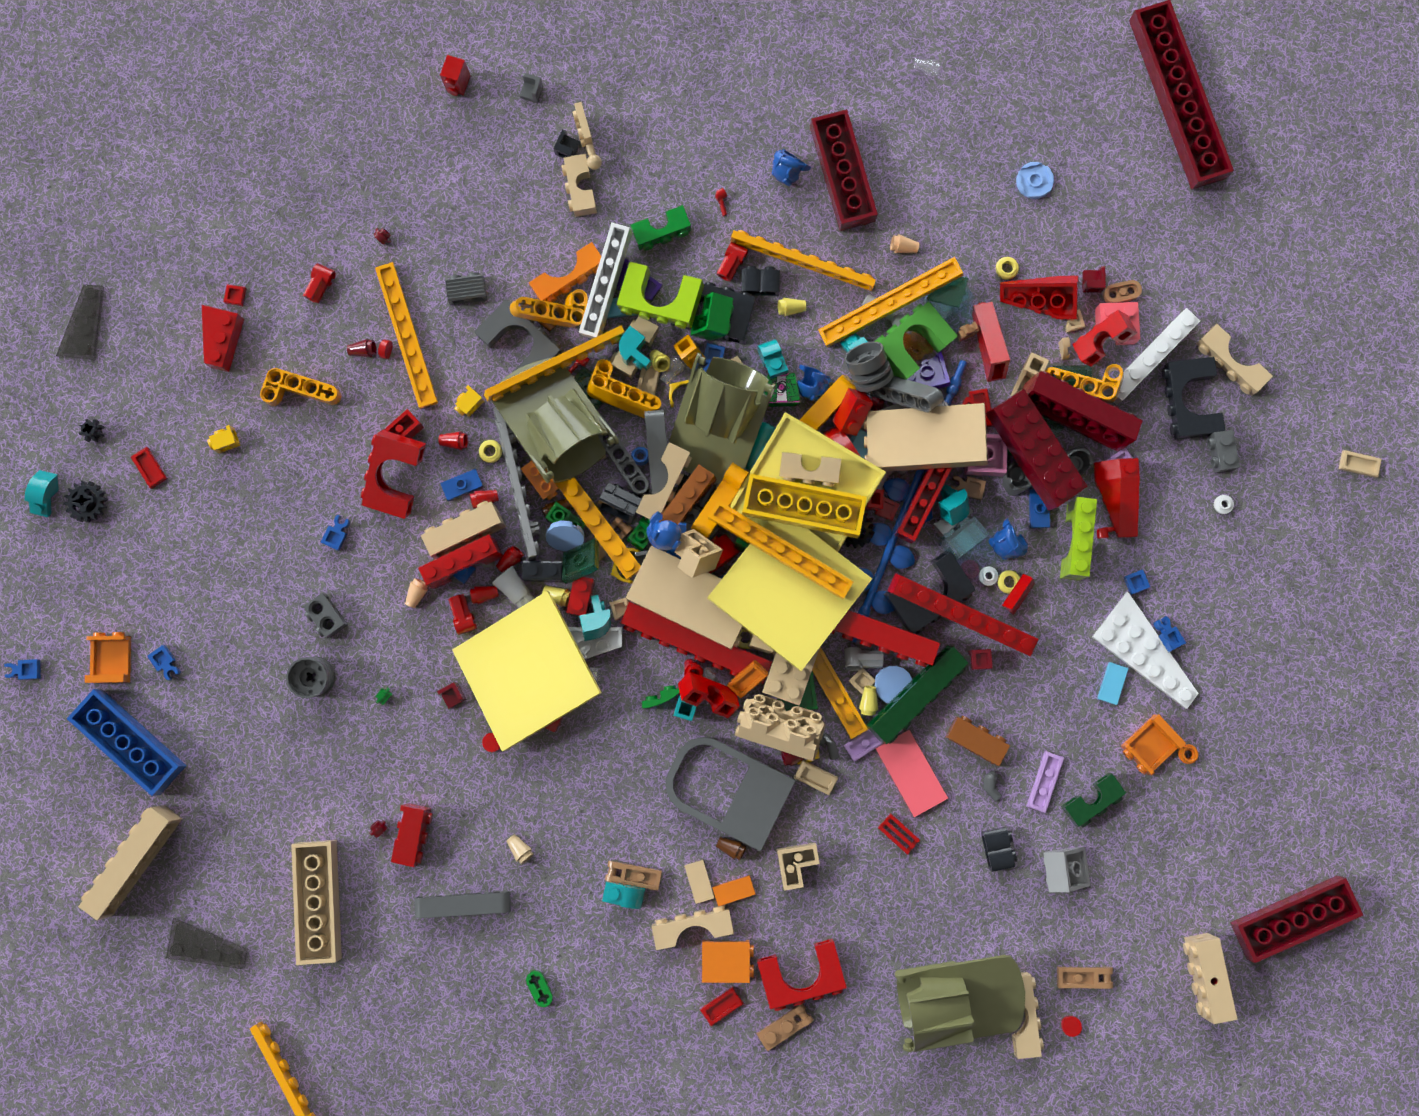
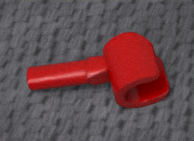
[715,188,727,216]
[568,357,590,374]
[1097,526,1115,539]

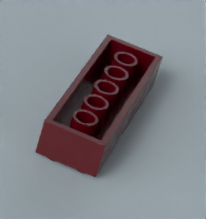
[810,109,878,231]
[1023,370,1143,452]
[986,389,1088,511]
[1230,876,1363,963]

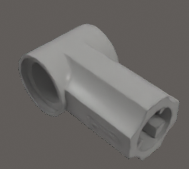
[844,647,883,671]

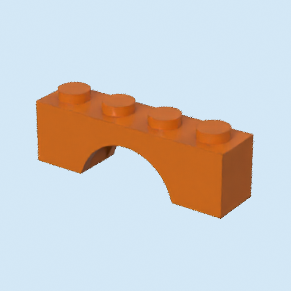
[529,242,601,302]

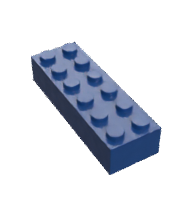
[67,689,187,796]

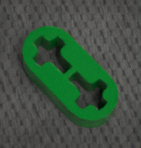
[526,970,553,1007]

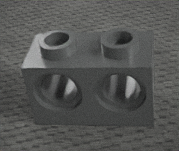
[303,593,348,639]

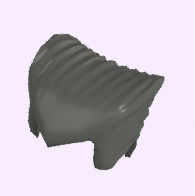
[1065,444,1094,477]
[1003,461,1032,496]

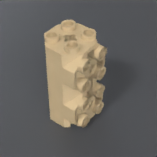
[735,694,825,761]

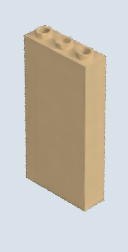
[864,403,988,471]
[626,546,746,650]

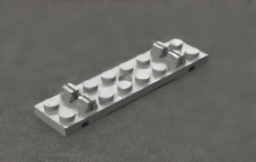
[494,407,539,561]

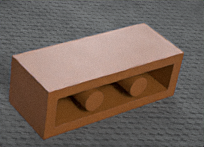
[945,715,1010,766]

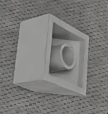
[1044,847,1090,892]

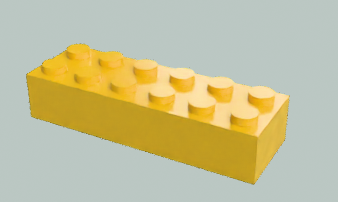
[742,474,867,538]

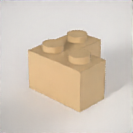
[675,529,723,578]
[777,842,820,891]

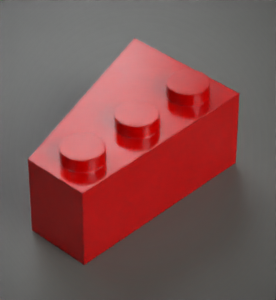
[201,304,244,372]
[391,803,433,868]

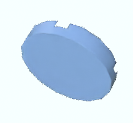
[1016,162,1054,199]
[546,521,584,551]
[874,666,912,703]

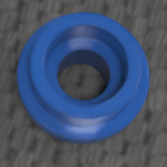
[631,447,649,466]

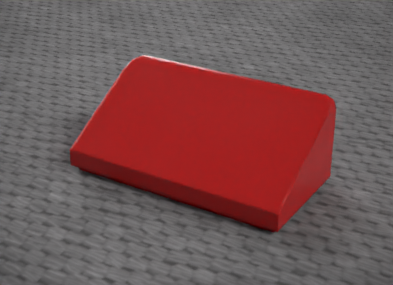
[1002,574,1035,615]

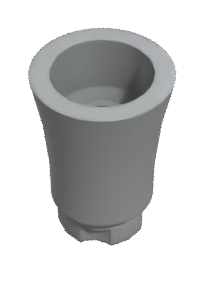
[492,566,534,608]

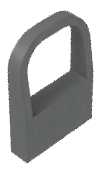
[666,737,796,852]

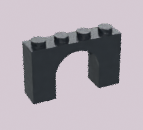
[670,278,755,344]
[1162,357,1225,440]
[883,551,976,634]

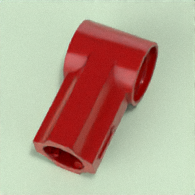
[716,242,749,282]
[303,263,336,304]
[448,594,477,635]

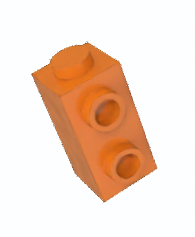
[521,461,559,500]

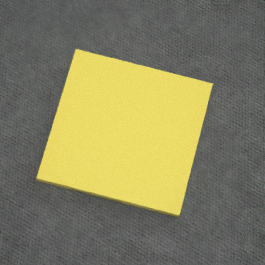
[730,412,886,552]
[707,521,872,671]
[452,591,602,751]

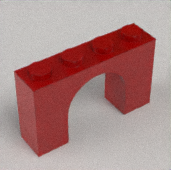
[360,430,426,519]
[418,534,503,589]
[757,938,847,1011]

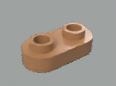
[1103,280,1142,303]

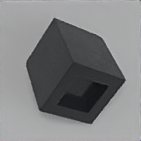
[553,129,581,158]

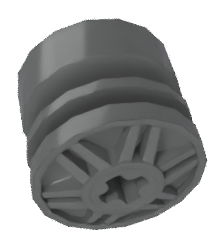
[844,342,893,392]
[286,656,335,698]

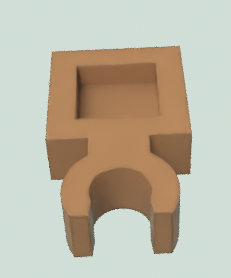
[957,321,979,342]
[951,476,986,501]

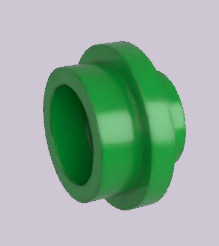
[375,687,393,705]

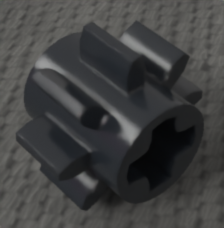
[79,419,105,442]

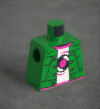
[765,373,800,407]

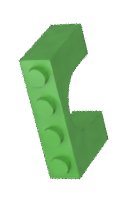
[874,301,958,379]

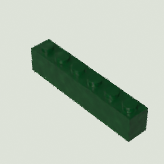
[866,645,968,744]

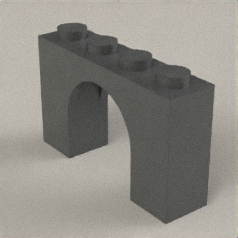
[474,299,562,370]

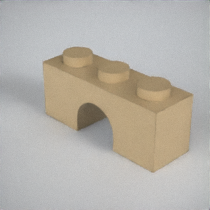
[561,154,597,217]
[610,316,659,379]
[779,452,841,486]

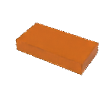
[727,660,769,699]
[712,875,756,906]

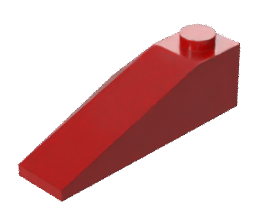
[1000,276,1079,319]
[1093,458,1140,538]

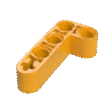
[510,289,588,328]
[587,359,661,418]
[1044,364,1124,403]
[260,368,342,406]
[800,375,857,431]
[691,462,749,539]

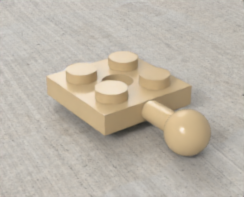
[572,102,602,170]

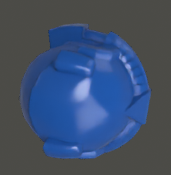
[772,149,811,187]
[798,364,833,401]
[647,511,686,551]
[988,518,1028,560]

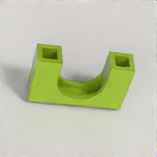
[616,262,704,329]
[1060,497,1097,581]

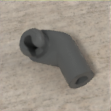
[819,733,840,760]
[983,771,1002,801]

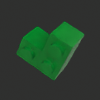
[690,292,734,341]

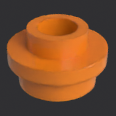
[1178,744,1198,764]

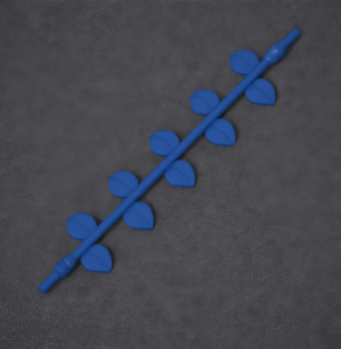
[849,360,967,643]

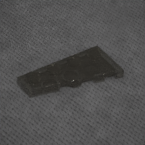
[56,284,104,360]
[166,918,248,969]

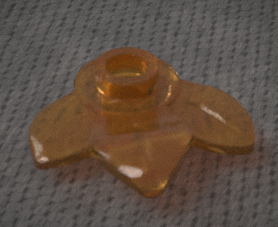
[903,331,934,362]

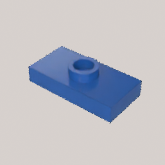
[440,469,483,501]
[1029,490,1050,528]

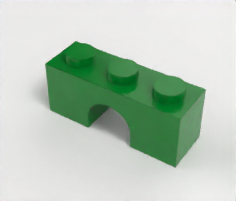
[630,205,691,251]

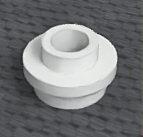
[1214,495,1234,514]
[979,567,998,586]

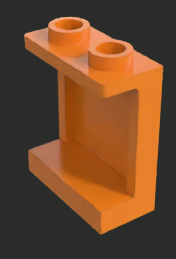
[85,632,131,683]
[1121,714,1186,775]
[702,939,754,983]

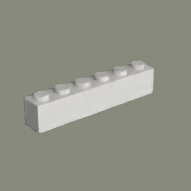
[579,222,633,339]
[1103,308,1200,405]

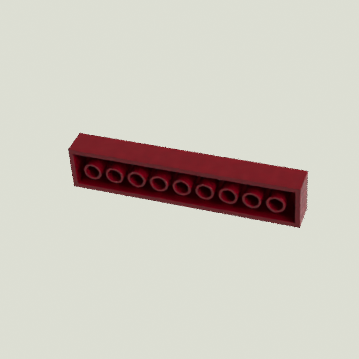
[1129,0,1234,190]

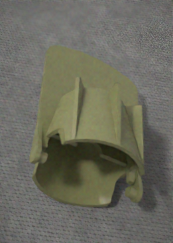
[668,353,776,484]
[491,358,619,483]
[895,955,1025,1053]

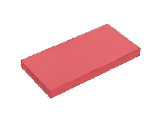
[875,730,948,817]

